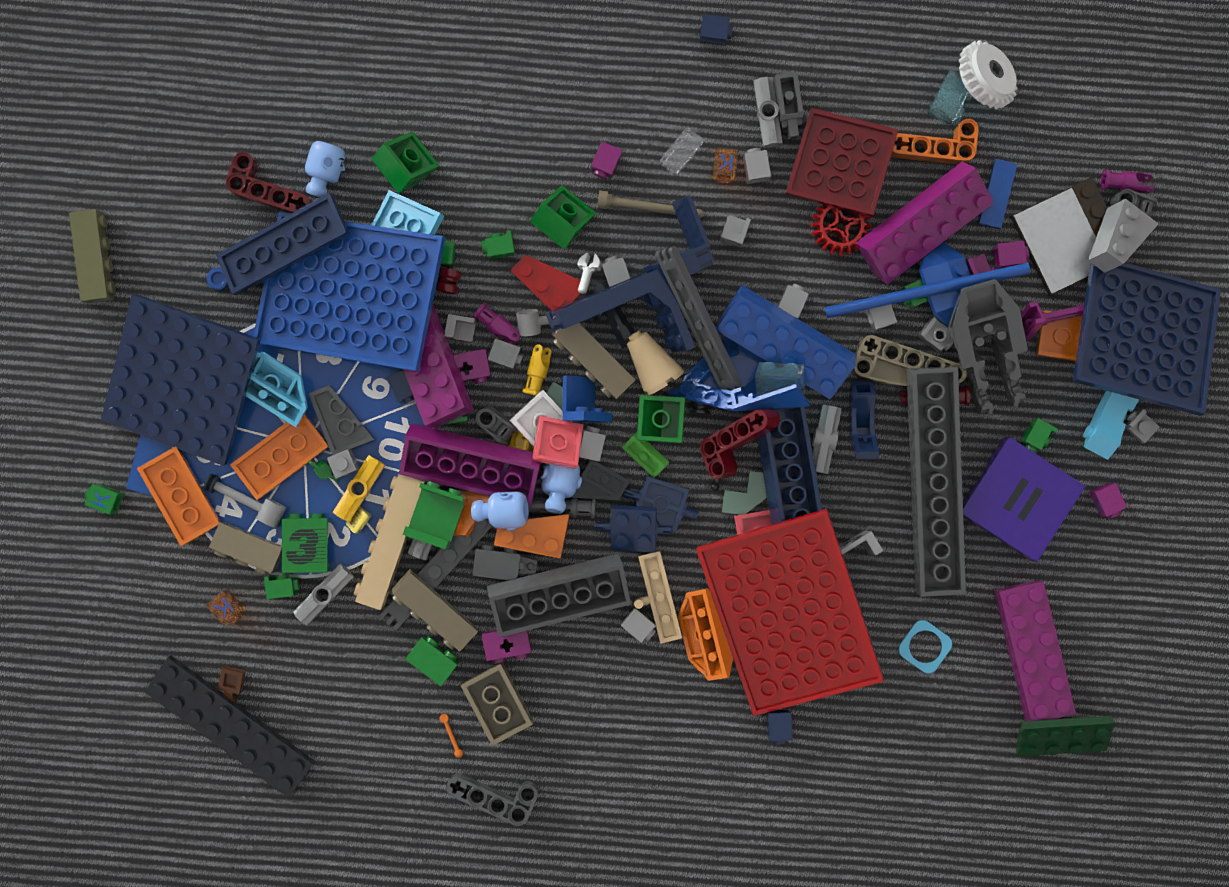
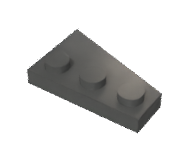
[308,385,375,455]

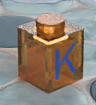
[712,148,738,183]
[206,589,246,626]

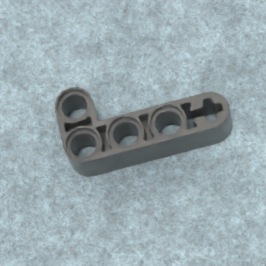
[446,773,539,826]

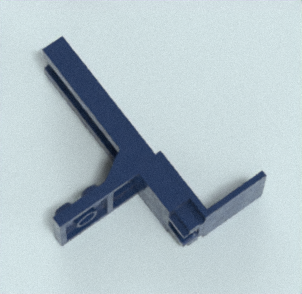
[546,196,714,352]

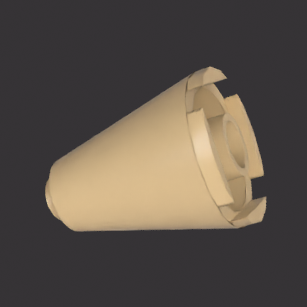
[627,330,684,395]

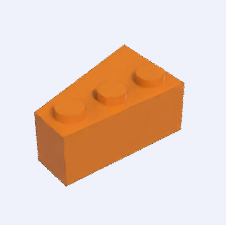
[494,514,570,558]

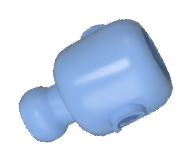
[305,141,345,197]
[540,463,582,514]
[471,492,528,530]

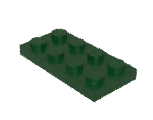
[1016,716,1114,757]

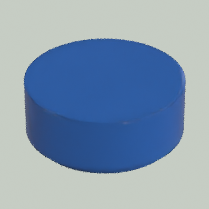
[207,267,228,291]

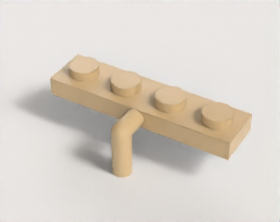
[634,551,682,644]

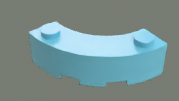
[1083,391,1139,460]

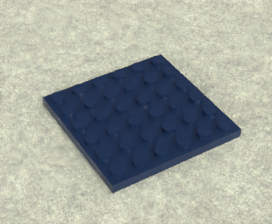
[1073,263,1221,416]
[101,294,261,466]

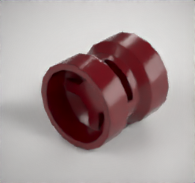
[436,268,461,295]

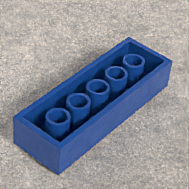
[716,285,856,399]

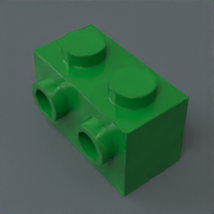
[405,636,460,686]

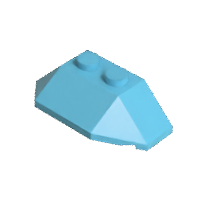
[246,352,308,427]

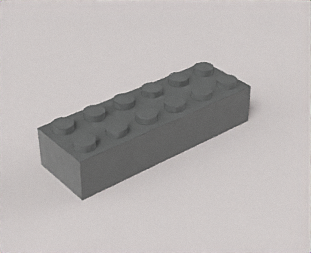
[487,553,631,637]

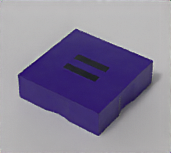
[963,437,1085,562]

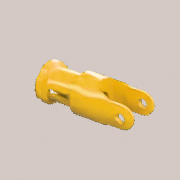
[522,344,552,396]

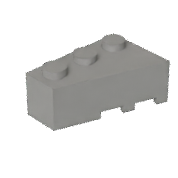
[1088,199,1158,273]

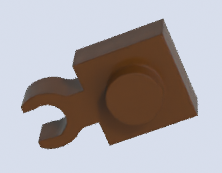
[218,666,246,702]

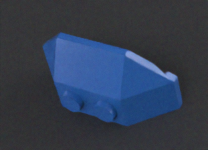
[919,242,970,327]

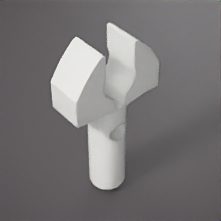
[577,253,602,294]

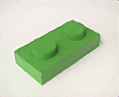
[622,432,669,478]

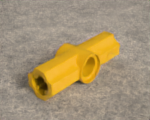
[333,455,385,522]

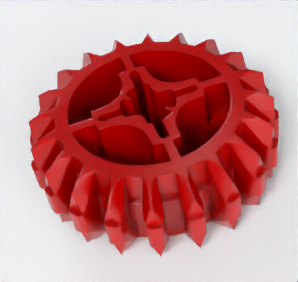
[810,204,871,256]

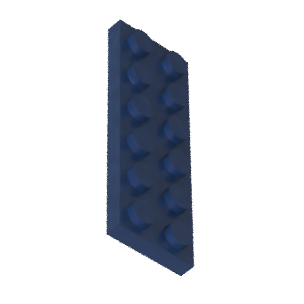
[216,193,350,296]

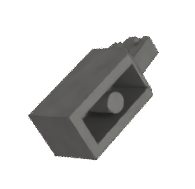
[773,72,803,140]
[472,544,537,580]

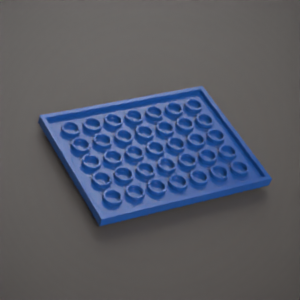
[253,212,446,372]

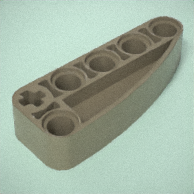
[851,335,967,388]

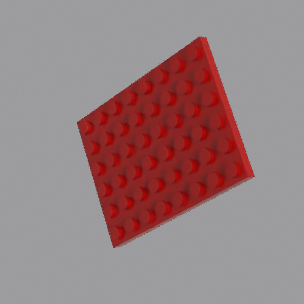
[696,509,884,716]

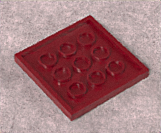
[786,108,898,217]

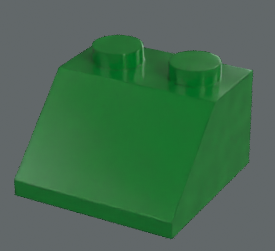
[371,131,440,194]
[530,185,596,250]
[637,395,686,444]

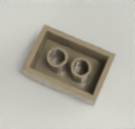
[460,662,534,746]

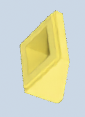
[346,507,372,533]

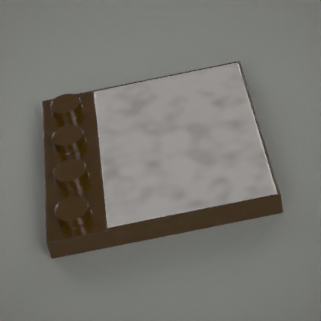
[1010,177,1131,296]

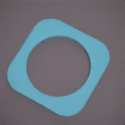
[899,620,952,673]

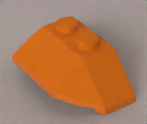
[678,588,733,681]

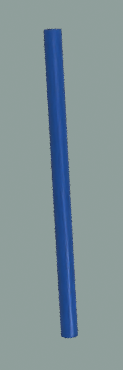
[825,263,1030,318]

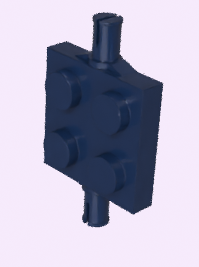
[624,476,699,532]
[596,505,672,552]

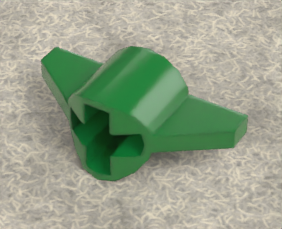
[308,460,339,482]

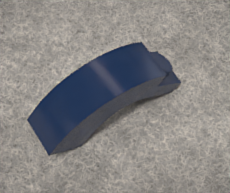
[849,381,879,459]

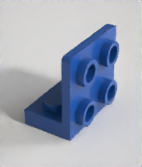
[562,375,612,423]

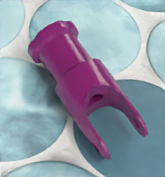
[1100,170,1154,193]
[472,302,520,345]

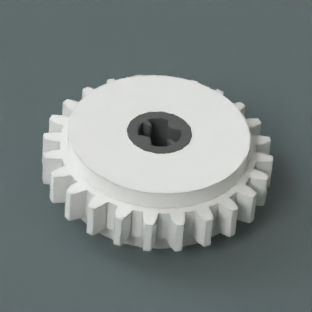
[959,40,1017,109]

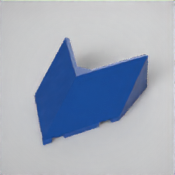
[667,336,810,411]

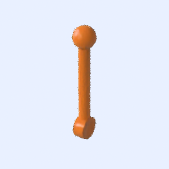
[439,713,463,758]

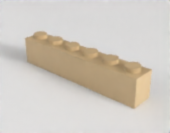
[354,474,427,610]

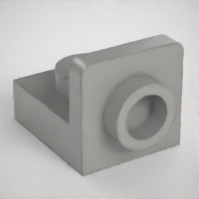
[1124,408,1159,444]

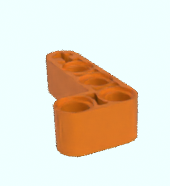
[891,119,979,165]

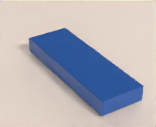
[978,159,1017,229]

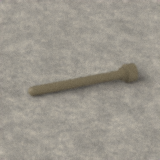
[597,190,704,218]

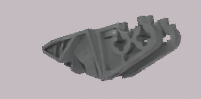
[948,279,1028,415]

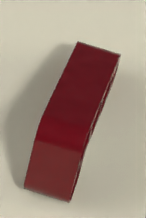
[226,152,312,213]
[700,409,780,479]

